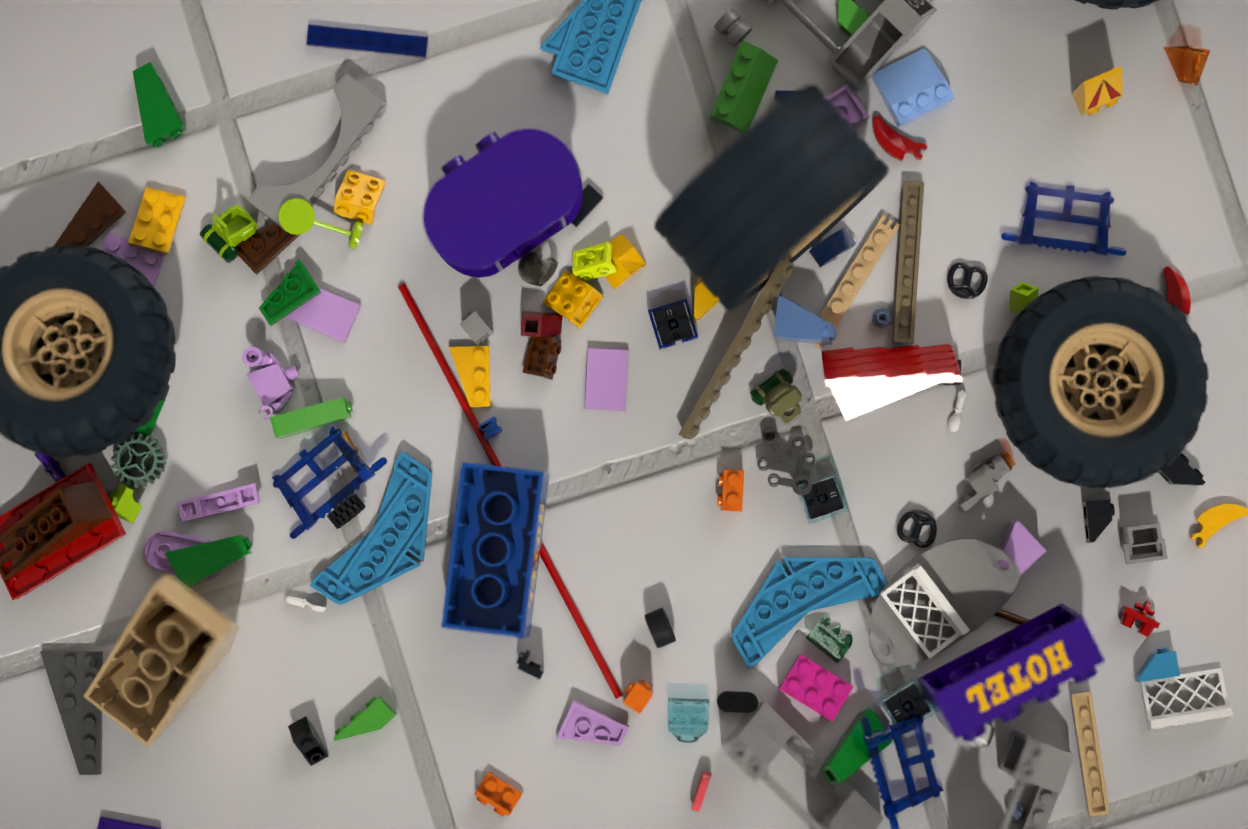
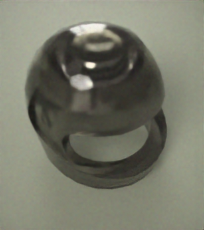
[518,251,558,287]

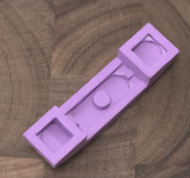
[177,483,260,522]

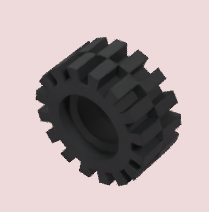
[327,494,366,529]

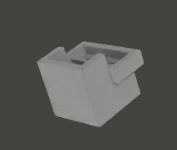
[1121,523,1168,565]

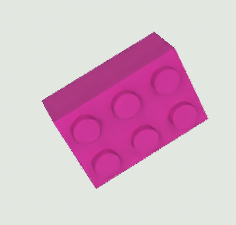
[778,653,854,722]

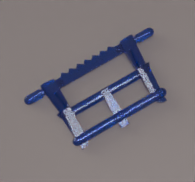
[1001,181,1127,256]
[271,426,387,539]
[861,715,944,829]

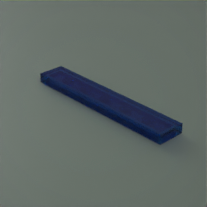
[306,24,429,58]

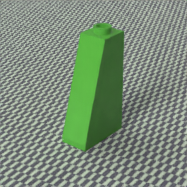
[270,397,353,439]

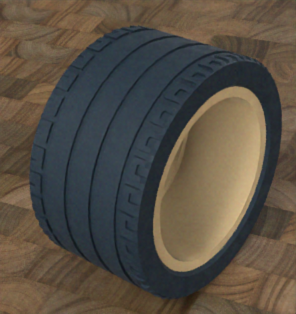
[654,85,889,311]

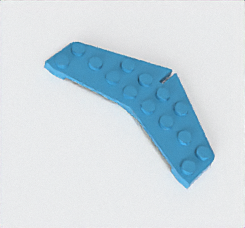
[310,451,432,604]
[732,557,888,669]

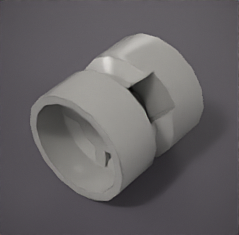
[714,8,752,47]

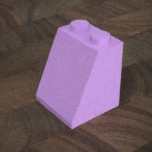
[993,520,1046,575]

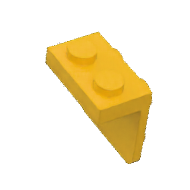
[334,170,385,225]

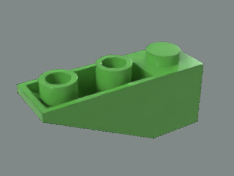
[333,696,397,741]

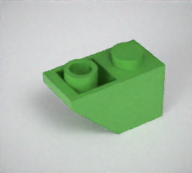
[837,0,869,38]

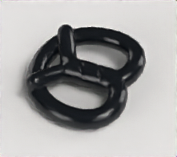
[947,262,988,299]
[897,510,937,548]

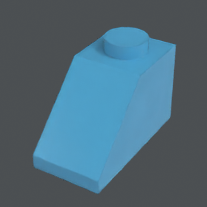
[1135,647,1180,682]

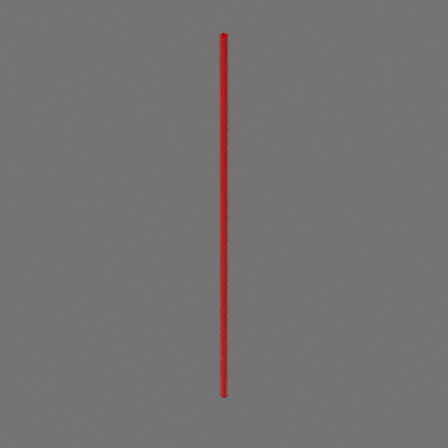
[398,283,623,699]

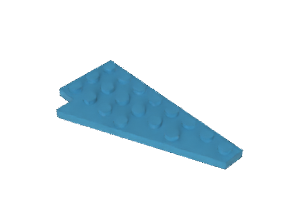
[540,0,642,95]

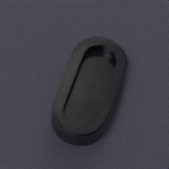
[717,691,758,713]

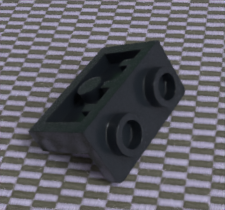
[516,650,544,679]

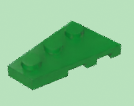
[259,259,321,326]

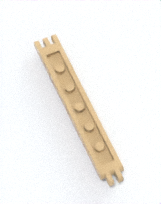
[810,214,900,348]

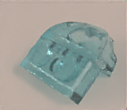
[668,698,709,743]

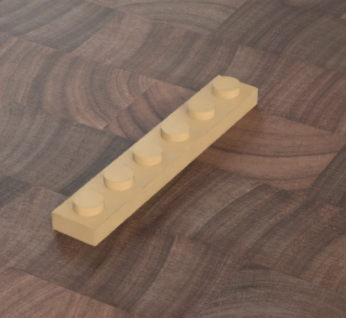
[1070,691,1110,817]

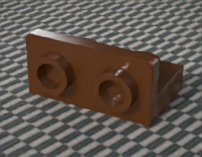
[522,336,561,380]

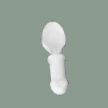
[948,390,967,432]
[284,596,326,612]

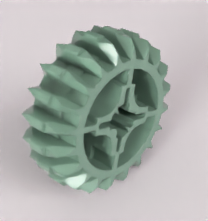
[111,433,167,488]

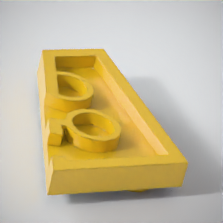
[449,346,491,407]

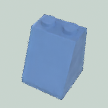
[774,296,836,345]

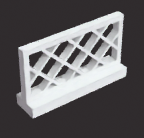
[880,563,970,659]
[1140,668,1233,731]

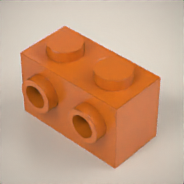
[717,469,744,512]
[623,679,654,714]

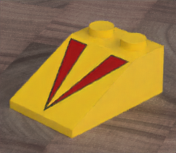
[1072,66,1122,116]

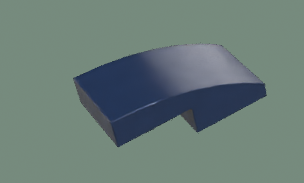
[809,227,856,268]

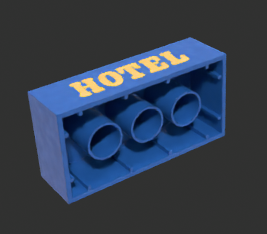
[441,462,550,638]

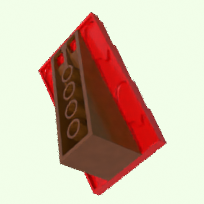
[0,463,126,600]

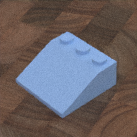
[872,48,955,128]

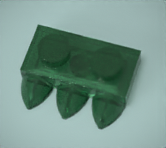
[806,617,853,664]

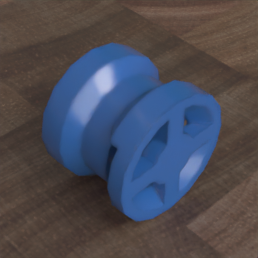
[478,416,503,440]

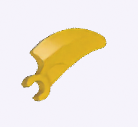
[1190,504,1248,548]

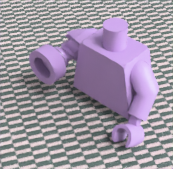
[242,346,300,421]

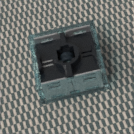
[798,472,848,524]
[878,677,936,735]

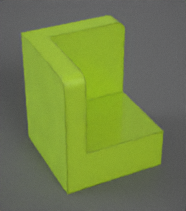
[1009,282,1039,314]

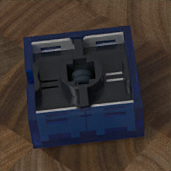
[648,298,698,350]

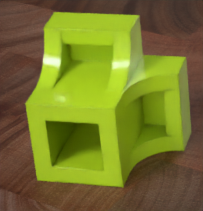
[109,482,143,524]

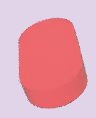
[691,771,712,812]

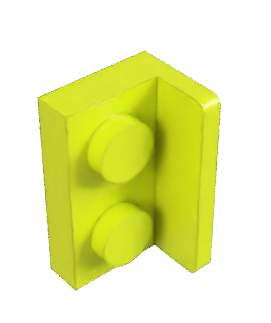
[572,242,617,281]

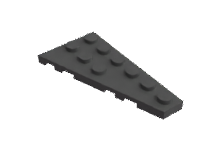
[40,651,103,775]

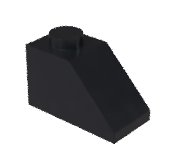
[1082,500,1115,543]

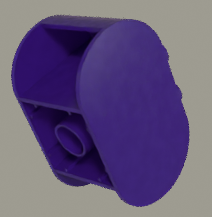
[423,129,583,278]

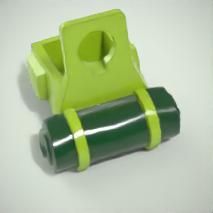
[200,204,257,263]

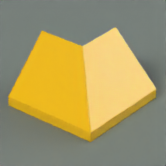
[604,233,646,290]

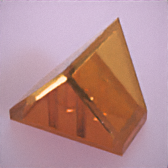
[1164,45,1210,85]

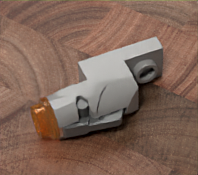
[958,452,1015,512]

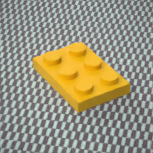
[128,187,186,255]

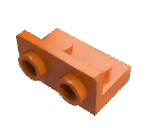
[474,771,523,816]

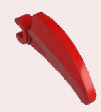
[872,115,928,161]
[1163,266,1191,315]

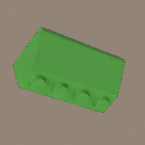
[710,41,778,133]

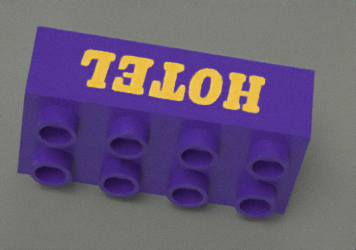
[917,603,1105,741]

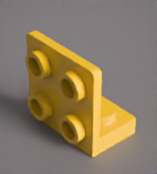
[543,270,604,329]

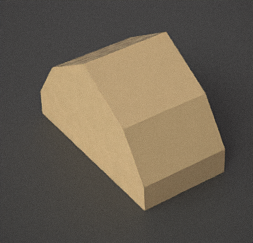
[84,575,240,747]

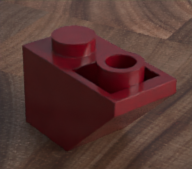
[521,311,562,337]

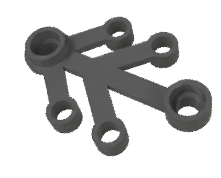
[757,427,815,496]

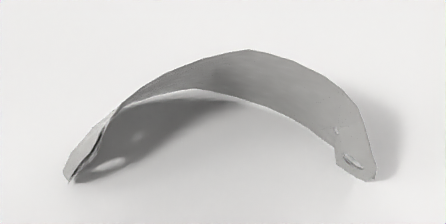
[870,539,1020,667]

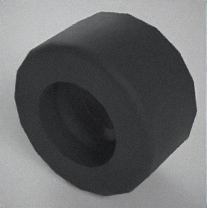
[644,608,676,648]

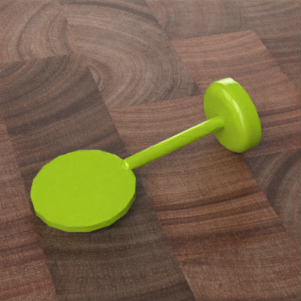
[278,198,363,250]

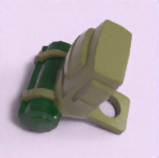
[750,368,802,423]

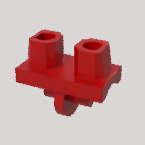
[1120,600,1160,637]

